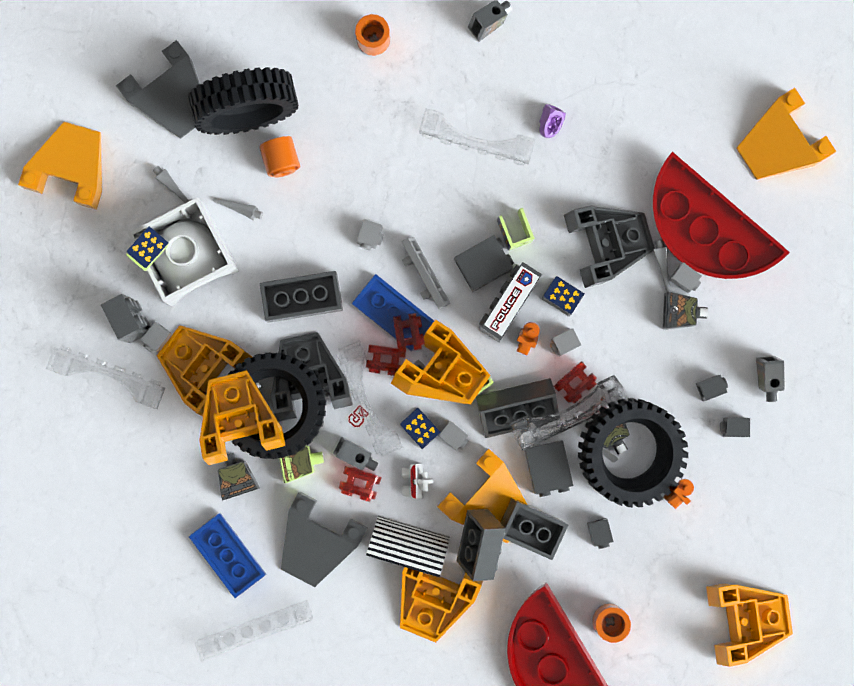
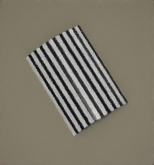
[366,515,450,577]

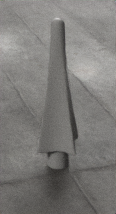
[153,166,189,203]
[213,198,263,221]
[653,240,670,292]

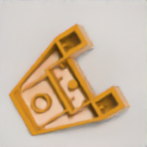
[736,88,837,180]
[18,122,102,210]
[391,319,491,405]
[156,325,252,416]
[199,370,285,465]
[437,449,527,543]
[400,567,483,643]
[706,584,793,667]

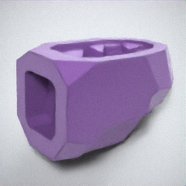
[539,104,566,138]

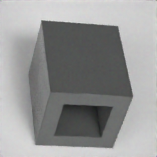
[696,374,728,401]
[720,418,750,437]
[587,518,614,549]

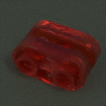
[393,313,425,353]
[365,345,406,376]
[553,361,597,404]
[338,466,382,502]

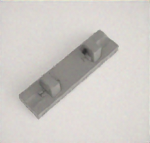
[402,237,450,309]

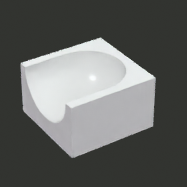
[128,197,239,306]

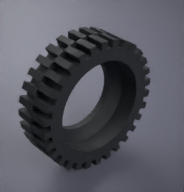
[188,67,299,135]
[228,352,326,459]
[578,398,688,508]

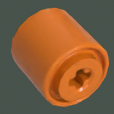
[355,14,390,56]
[259,136,300,178]
[592,604,631,643]

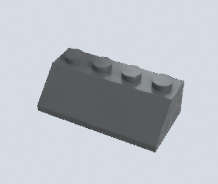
[476,378,560,438]

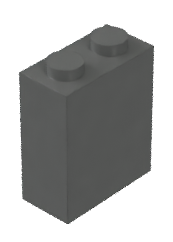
[454,235,514,292]
[524,440,573,497]

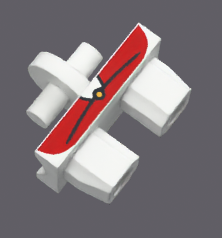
[402,464,433,499]

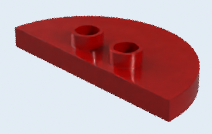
[653,151,790,279]
[507,582,608,686]

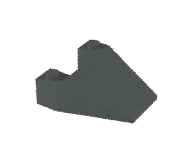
[116,40,200,139]
[564,206,655,288]
[271,332,353,422]
[281,492,368,587]

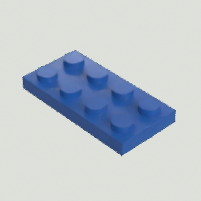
[352,274,434,352]
[189,513,267,598]

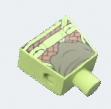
[279,446,324,483]

